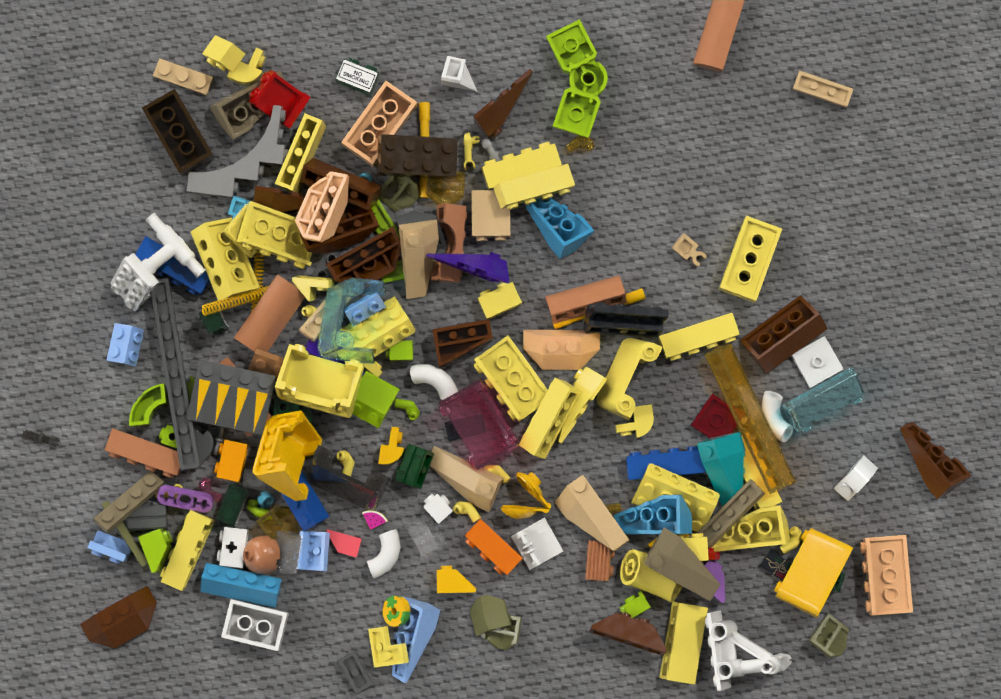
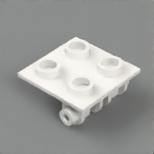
[511,518,563,570]

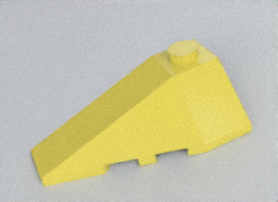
[557,367,607,443]
[712,505,790,552]

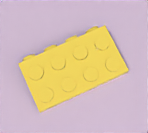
[236,201,312,269]
[329,296,415,364]
[473,336,548,422]
[631,464,720,532]

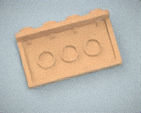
[860,535,913,616]

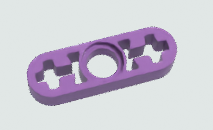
[157,485,213,513]

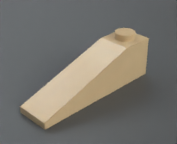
[554,475,629,552]

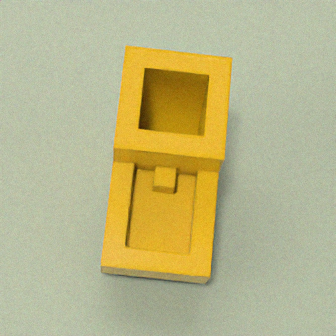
[378,427,405,465]

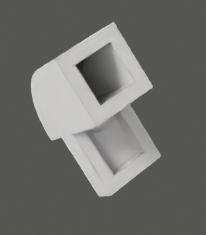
[834,455,878,501]

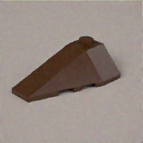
[473,69,533,139]
[254,186,305,214]
[900,422,971,499]

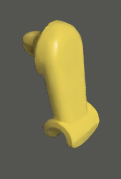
[464,132,480,171]

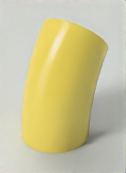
[620,549,683,602]

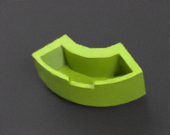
[129,384,169,427]

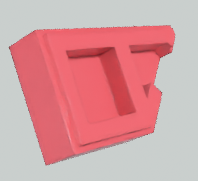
[327,529,362,557]

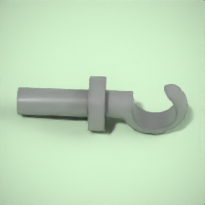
[214,427,225,455]

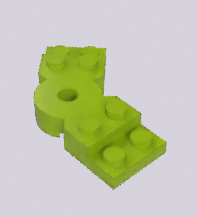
[546,19,608,139]

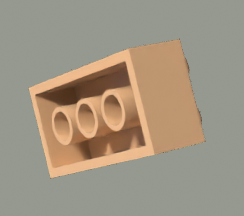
[341,81,418,168]

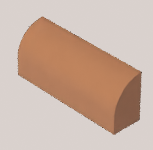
[693,0,744,73]
[234,274,305,352]
[545,275,627,324]

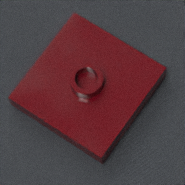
[690,394,744,438]

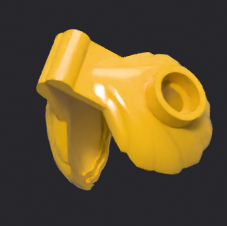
[501,472,551,519]

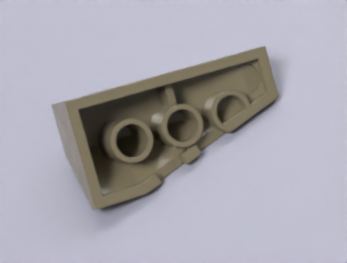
[209,71,285,139]
[643,527,720,601]

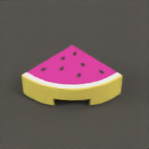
[362,510,388,530]

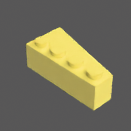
[160,510,215,591]

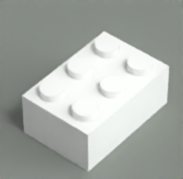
[221,599,289,651]

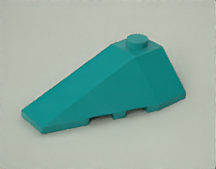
[697,432,746,507]

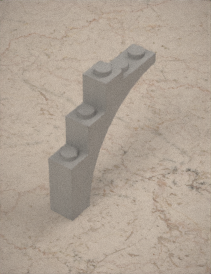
[187,105,289,197]

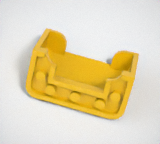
[252,410,323,501]
[774,528,853,618]

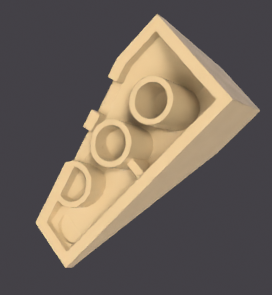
[399,220,439,299]
[430,446,504,512]

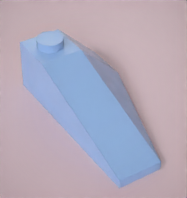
[392,596,440,683]

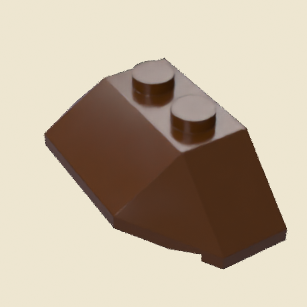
[300,203,379,254]
[326,227,401,289]
[80,586,157,649]
[589,612,667,656]

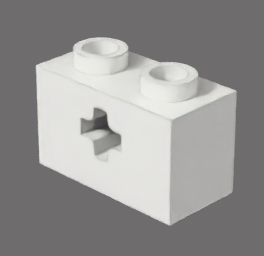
[217,527,249,568]

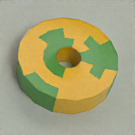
[383,596,410,627]

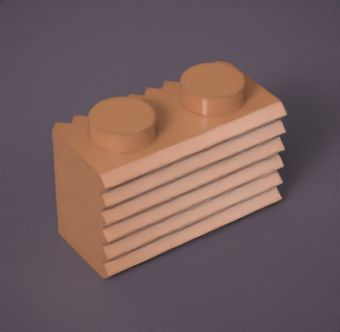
[585,541,615,581]

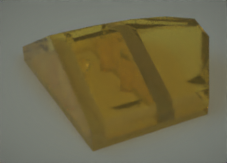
[426,171,466,205]
[256,505,299,548]

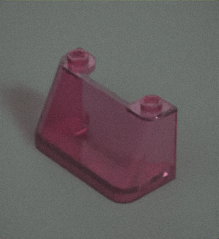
[438,378,519,470]

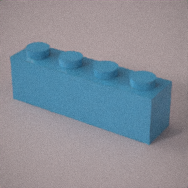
[200,563,282,608]

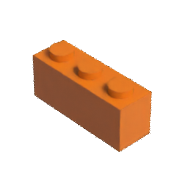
[465,519,523,575]

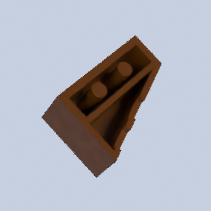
[432,319,493,368]

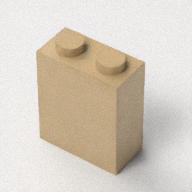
[472,190,510,242]

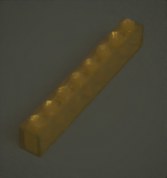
[705,344,797,494]

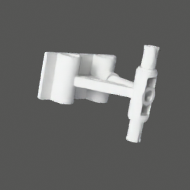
[110,213,206,312]
[705,610,792,691]

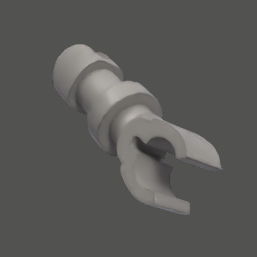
[481,139,501,162]

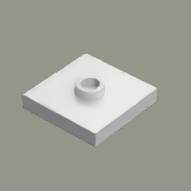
[792,336,843,388]

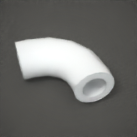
[410,364,459,400]
[761,391,793,442]
[367,529,401,579]

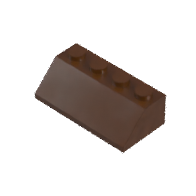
[740,295,828,374]

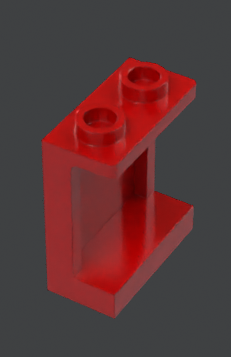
[248,70,311,129]

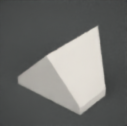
[441,56,478,92]

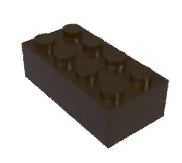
[142,89,215,177]
[377,134,458,180]

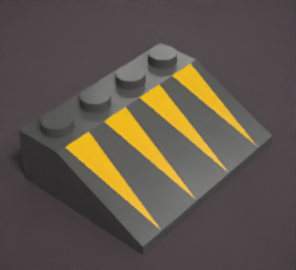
[186,360,276,436]

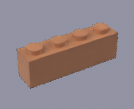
[105,428,181,478]

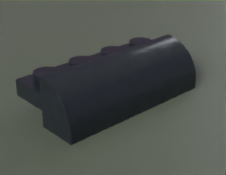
[584,303,669,338]

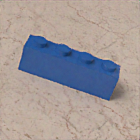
[135,236,210,296]
[626,446,706,480]
[280,470,330,532]

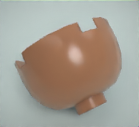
[243,535,280,574]

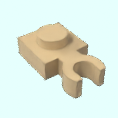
[671,233,707,266]

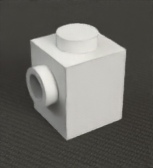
[423,494,453,524]

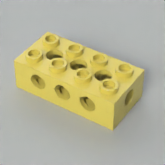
[718,216,782,303]
[191,217,260,302]

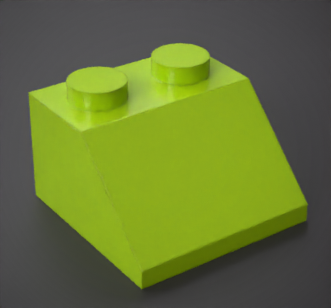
[352,371,400,428]
[138,528,173,573]

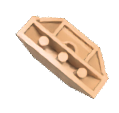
[295,172,349,242]
[523,330,600,370]

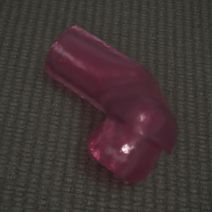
[198,477,222,503]

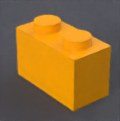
[214,440,249,483]

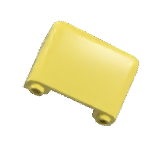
[597,338,662,420]
[275,344,364,418]

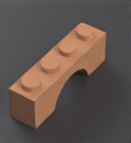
[431,203,467,283]

